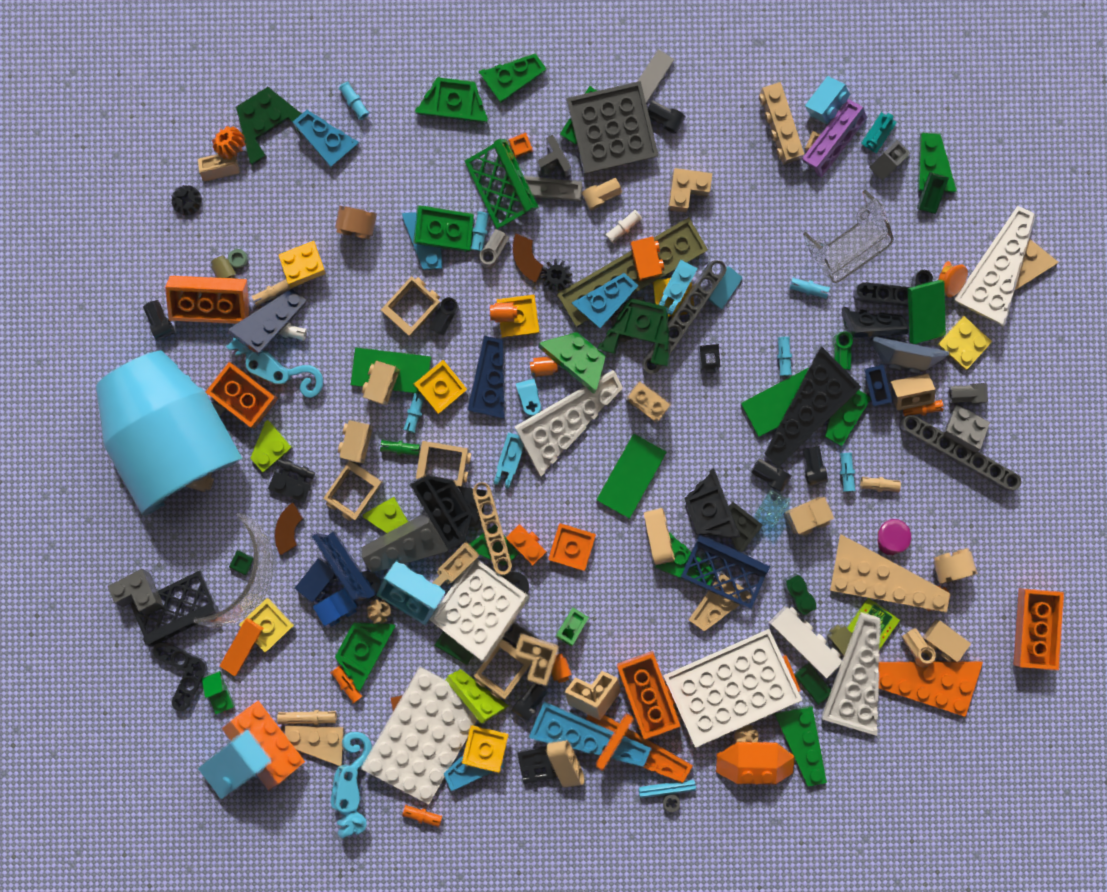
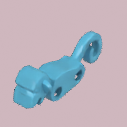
[226,338,323,398]
[330,732,372,838]

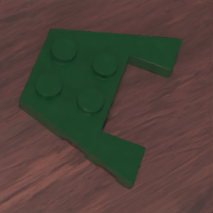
[236,86,302,166]
[597,298,670,367]

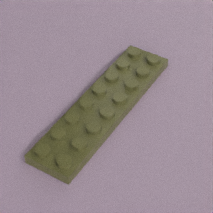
[557,217,708,327]

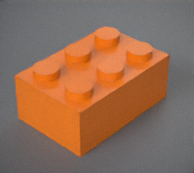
[206,362,278,429]

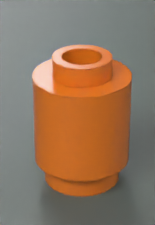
[490,303,517,322]
[530,356,558,377]
[551,653,572,683]

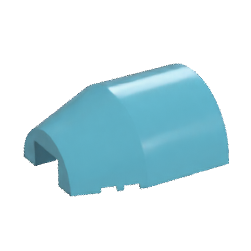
[96,350,243,515]

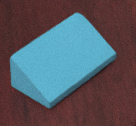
[708,266,743,309]

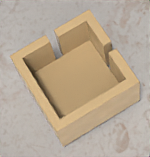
[784,497,834,536]

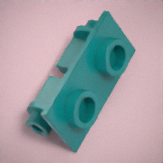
[861,112,897,154]

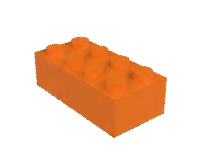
[165,276,250,324]
[1013,588,1064,670]
[617,651,680,740]
[221,700,305,791]

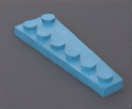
[529,701,651,767]

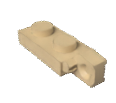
[432,541,480,586]

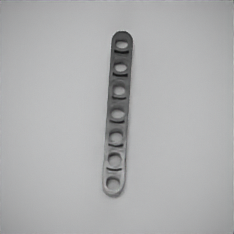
[642,260,726,374]
[899,415,1022,490]

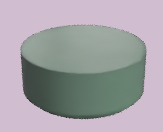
[228,249,248,269]

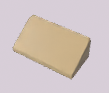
[198,154,240,181]

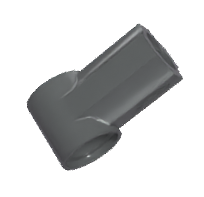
[948,383,988,404]

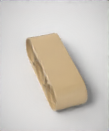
[644,508,675,565]
[547,740,584,788]

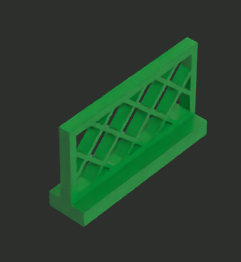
[464,139,539,229]

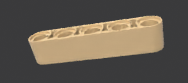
[473,482,512,575]

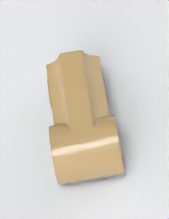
[582,178,622,210]
[901,628,936,667]

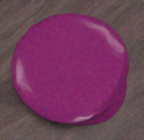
[877,519,911,555]

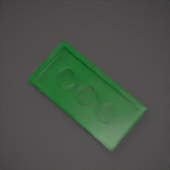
[350,347,431,394]
[740,368,808,437]
[596,433,667,519]

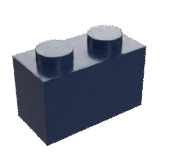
[864,365,893,408]
[294,557,338,603]

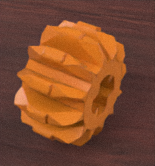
[212,126,246,160]

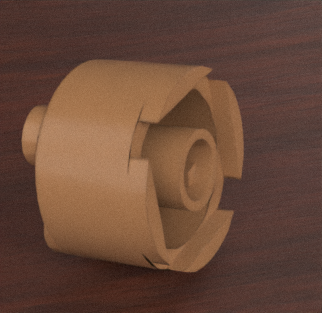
[335,205,377,240]

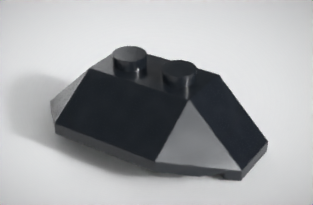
[409,474,473,550]

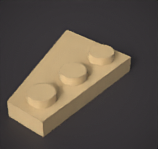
[688,573,751,631]

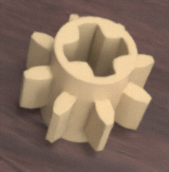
[367,600,391,624]
[734,725,759,742]

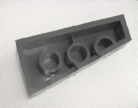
[361,512,449,573]

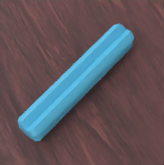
[639,780,696,798]

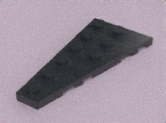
[764,346,861,467]

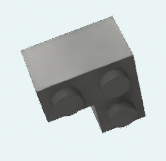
[107,569,164,615]

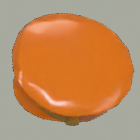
[938,261,968,297]

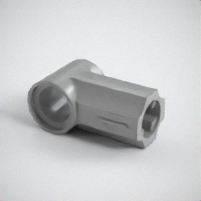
[480,229,510,268]

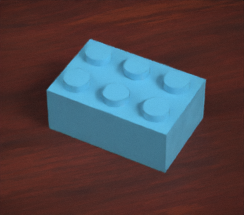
[377,561,445,626]

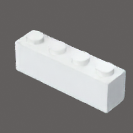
[769,606,842,678]

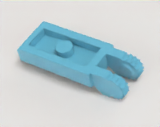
[658,260,698,315]
[493,432,524,489]

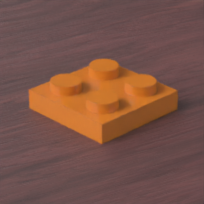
[548,523,596,571]

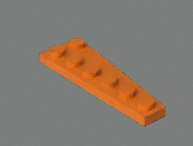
[585,714,693,783]

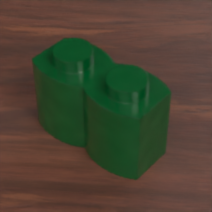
[783,574,817,615]

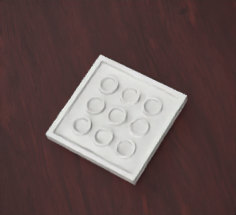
[429,559,530,662]

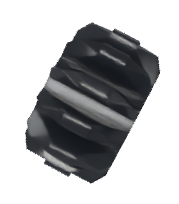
[540,259,573,292]

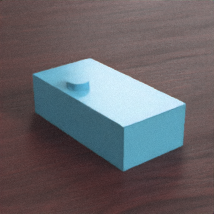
[198,729,271,799]

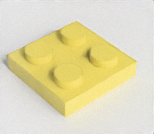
[937,316,992,370]
[239,598,294,653]

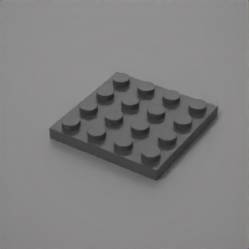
[566,81,659,174]

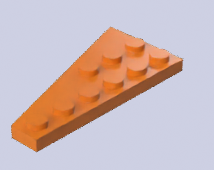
[878,661,983,717]

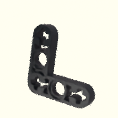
[153,642,207,711]

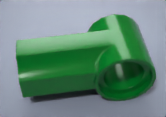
[832,331,853,369]

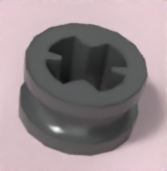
[663,794,680,812]

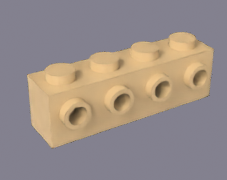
[759,82,804,165]

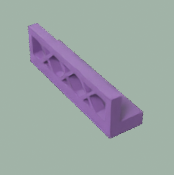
[802,99,867,178]

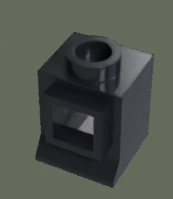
[698,344,721,373]

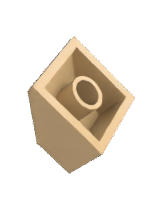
[362,361,400,406]
[338,420,373,463]

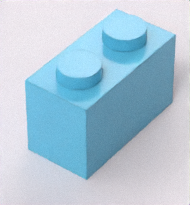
[805,76,850,124]

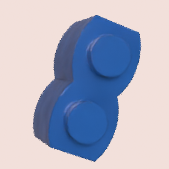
[313,588,359,627]

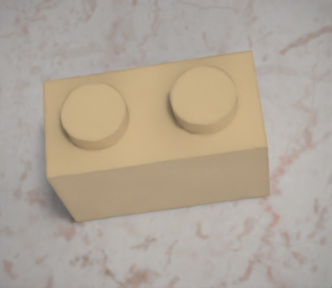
[890,374,935,410]
[922,619,971,662]

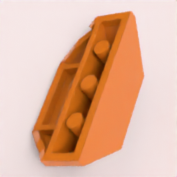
[716,742,794,784]

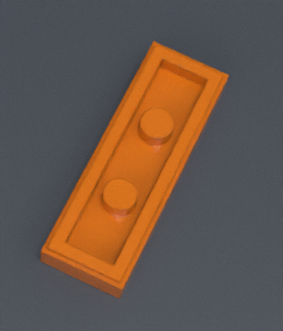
[219,618,264,676]
[596,713,633,770]

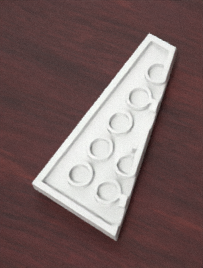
[954,206,1035,327]
[514,370,623,477]
[821,613,880,736]

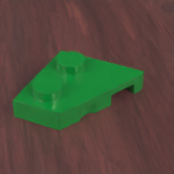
[469,524,519,566]

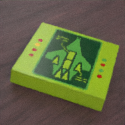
[847,598,900,650]

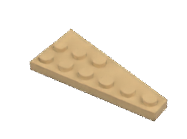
[830,534,950,612]

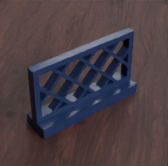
[311,531,377,606]
[680,534,770,610]

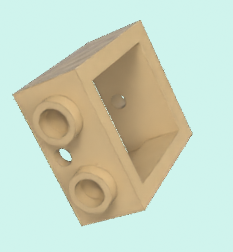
[381,276,441,337]
[626,381,671,422]
[416,441,471,487]
[323,460,383,521]
[474,637,533,699]

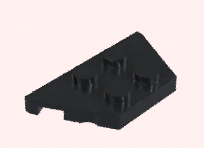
[684,468,741,538]

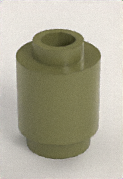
[210,255,237,279]

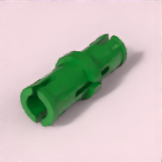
[380,440,420,457]

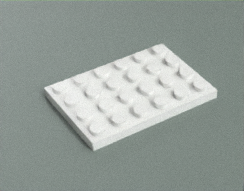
[664,629,802,748]
[361,666,478,804]

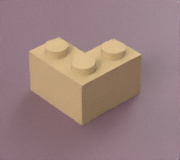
[668,168,713,212]
[515,634,558,685]
[565,671,621,720]

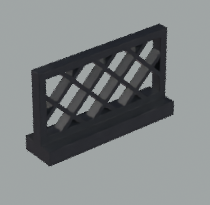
[130,571,221,647]

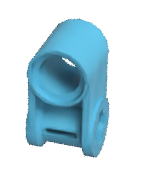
[516,378,541,417]

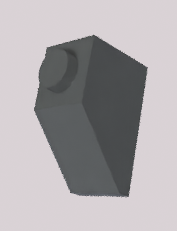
[869,140,910,181]

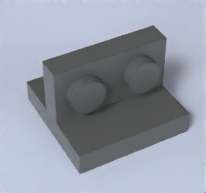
[537,134,572,179]

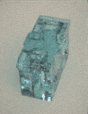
[754,489,791,528]

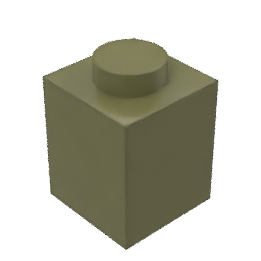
[827,624,852,655]

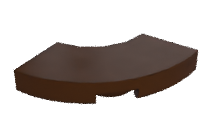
[513,233,543,283]
[275,502,304,555]

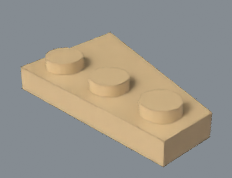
[1015,239,1059,290]
[285,725,344,766]

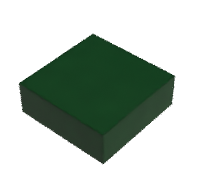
[229,550,255,576]

